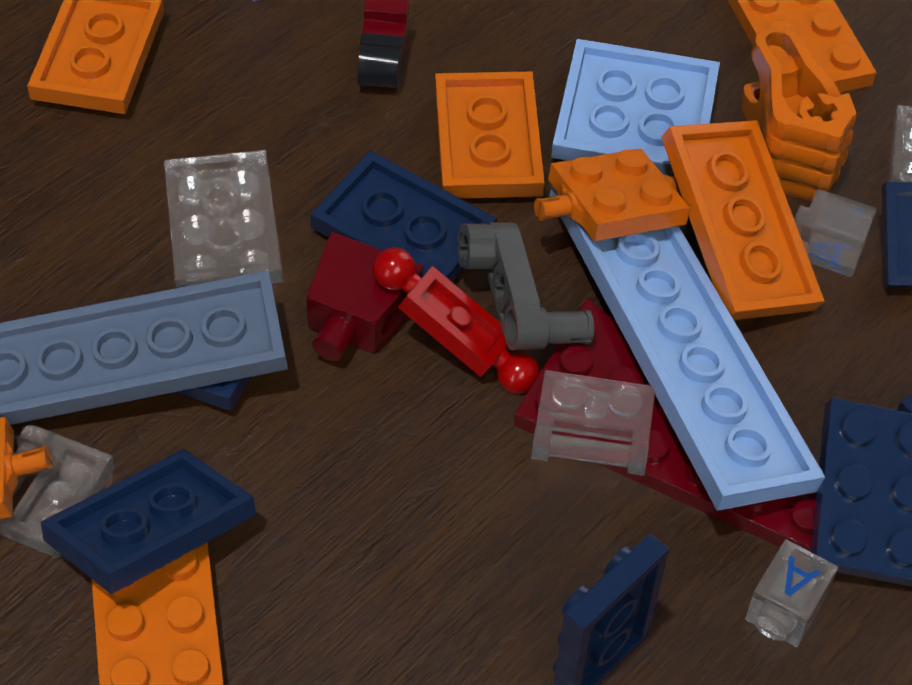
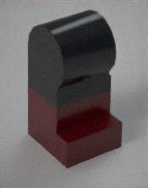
[358,0,409,89]

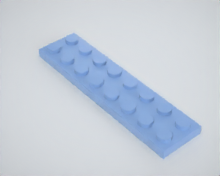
[549,186,825,511]

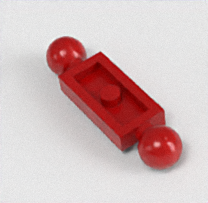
[373,247,540,395]

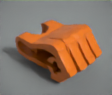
[741,26,857,205]

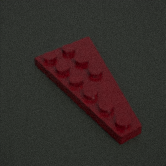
[514,298,816,561]

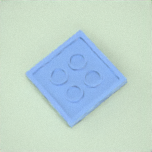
[551,39,720,176]

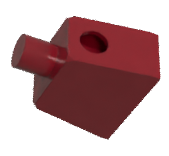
[306,232,424,361]

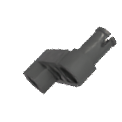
[457,222,594,350]

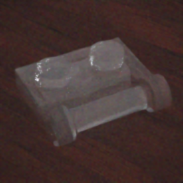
[531,370,655,476]
[0,425,115,558]

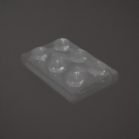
[164,150,283,288]

